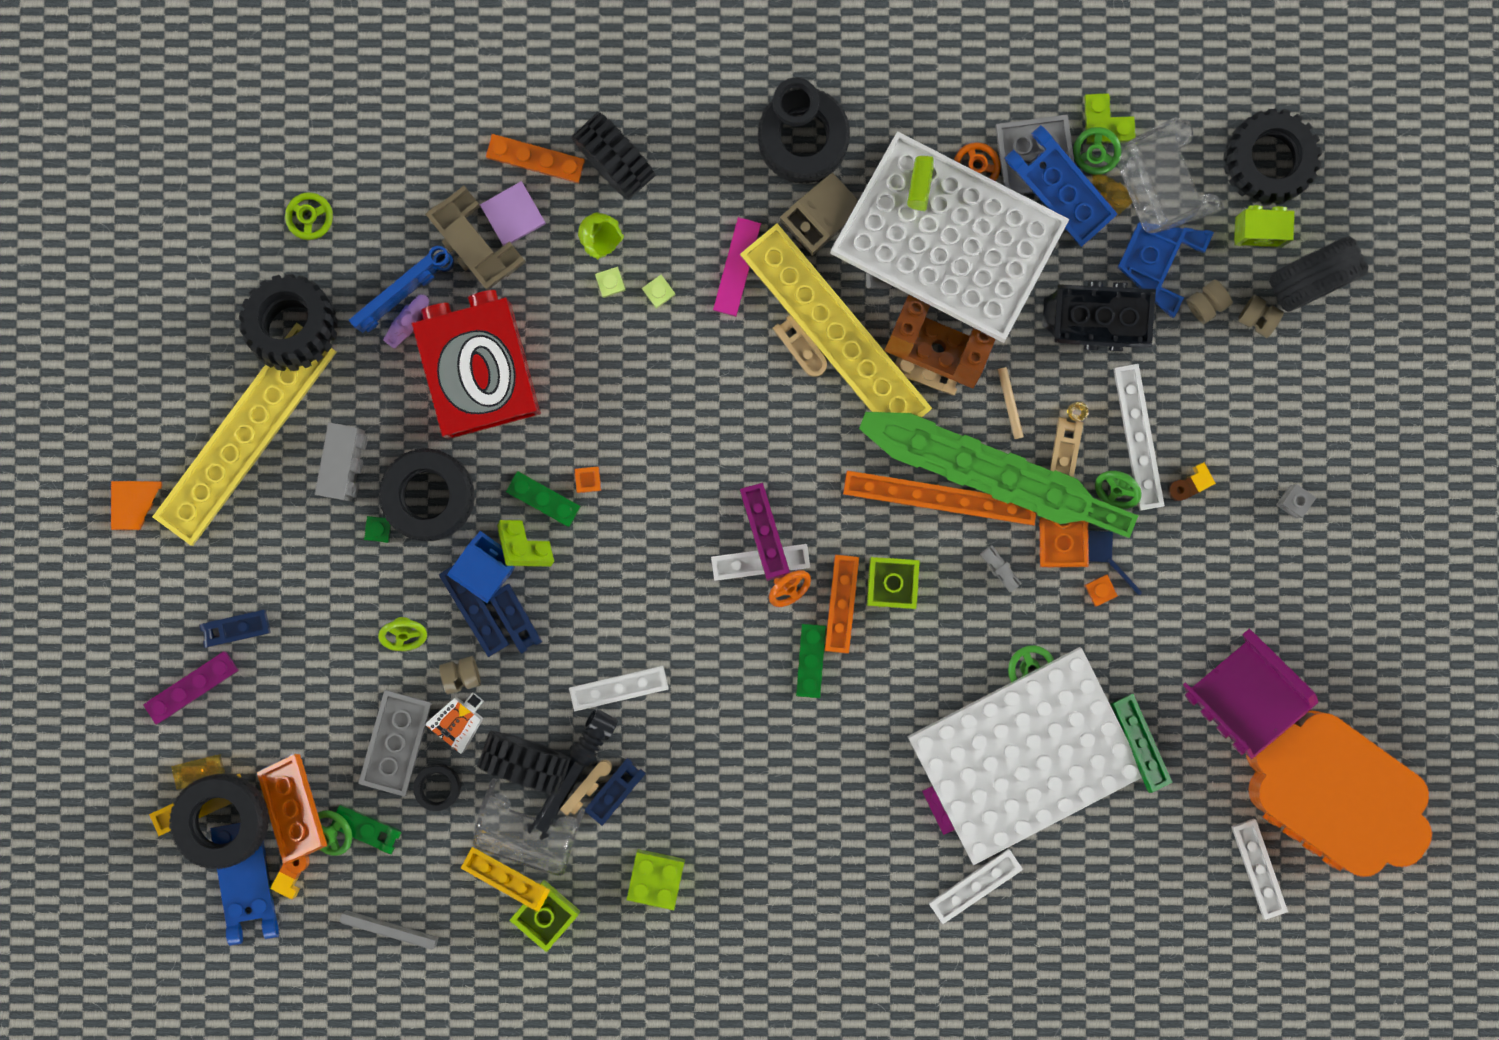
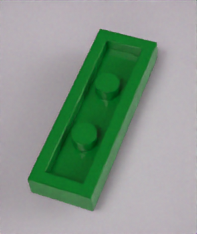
[506,471,581,527]
[796,624,826,698]

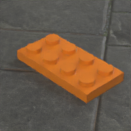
[257,754,327,864]

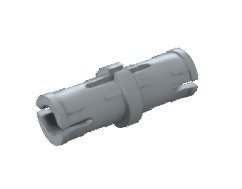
[980,545,1022,592]

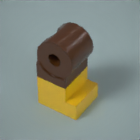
[1167,462,1216,501]

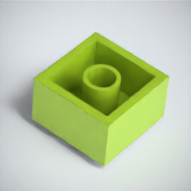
[1234,205,1295,247]
[866,557,920,609]
[626,849,685,910]
[509,880,580,953]

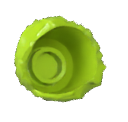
[578,212,624,260]

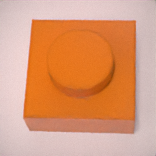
[575,467,601,493]
[1085,575,1118,607]

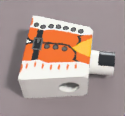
[425,692,484,754]

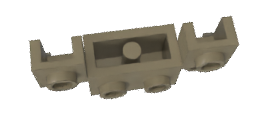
[425,186,526,290]

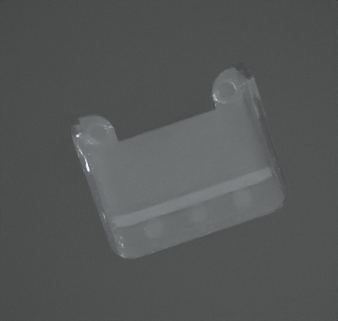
[1118,117,1224,233]

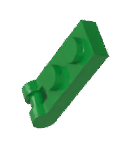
[330,804,402,854]

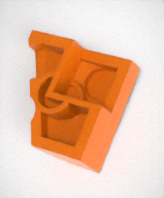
[111,481,162,530]

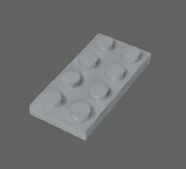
[358,690,433,797]

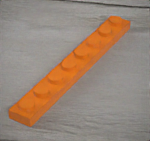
[843,470,1036,526]

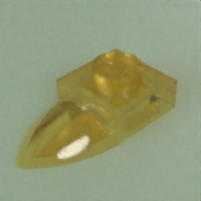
[1092,174,1136,217]

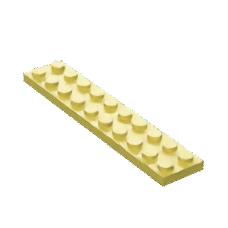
[740,223,932,417]
[152,323,337,546]

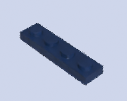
[438,566,510,657]

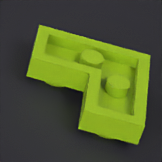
[1084,93,1136,144]
[497,520,554,567]

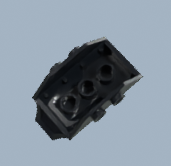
[1042,281,1156,352]

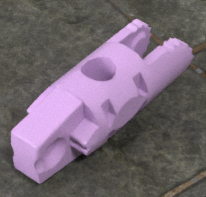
[383,294,430,349]

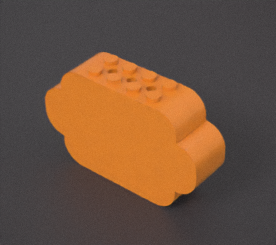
[1246,710,1432,877]

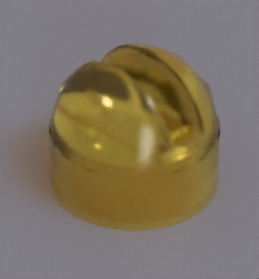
[1067,402,1088,422]

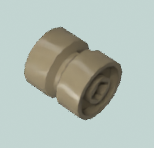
[1186,279,1233,324]
[1238,294,1284,338]
[439,656,481,695]

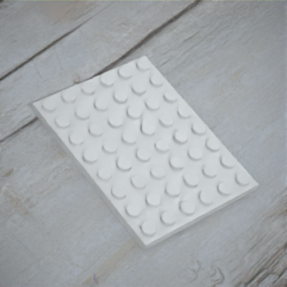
[830,131,1069,343]
[907,647,1142,865]

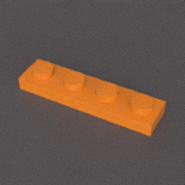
[486,134,585,184]
[825,555,859,654]

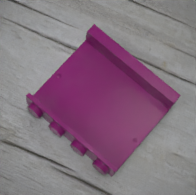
[1183,628,1319,760]

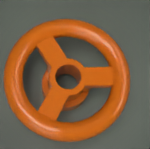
[954,142,1001,181]
[769,570,811,607]

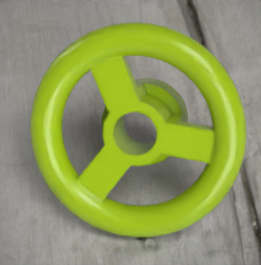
[285,192,333,240]
[378,617,427,651]

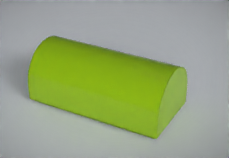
[907,156,934,211]

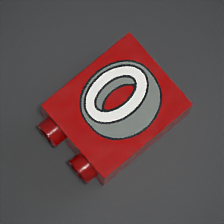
[412,290,541,440]

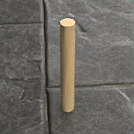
[997,367,1024,440]

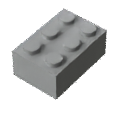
[315,422,368,502]

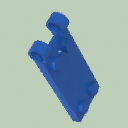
[1004,125,1118,247]
[349,246,454,333]
[210,822,279,946]

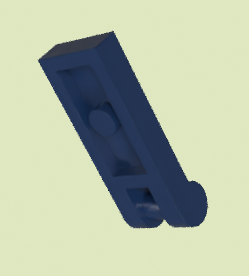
[490,583,543,654]
[199,610,271,648]
[584,758,646,826]

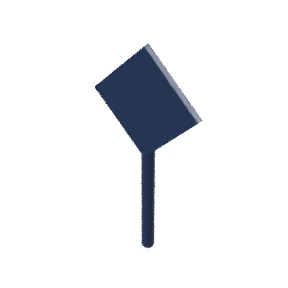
[1088,531,1142,595]

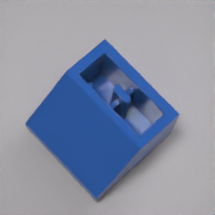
[447,531,515,603]

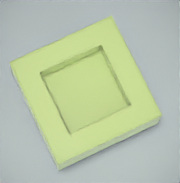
[595,267,626,298]
[642,275,676,309]

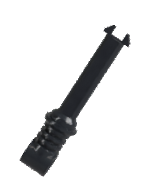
[527,708,618,840]

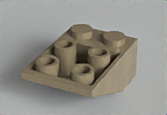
[780,172,859,257]

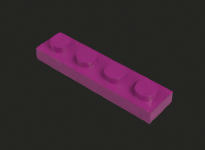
[740,483,790,581]
[143,651,239,725]

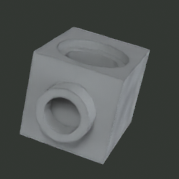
[1276,484,1316,519]

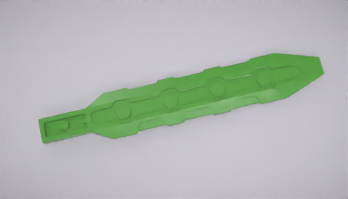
[859,412,1138,538]

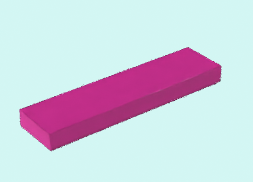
[713,217,761,317]

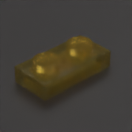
[171,754,225,790]

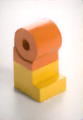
[270,855,310,900]

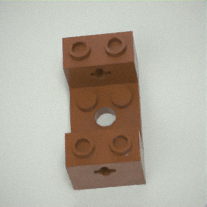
[884,295,996,389]

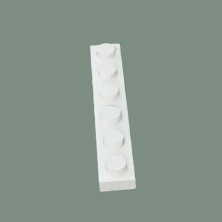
[1113,364,1165,511]

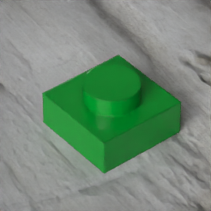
[364,516,392,543]

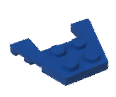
[1118,222,1214,318]

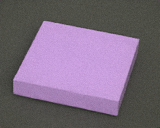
[480,181,546,246]

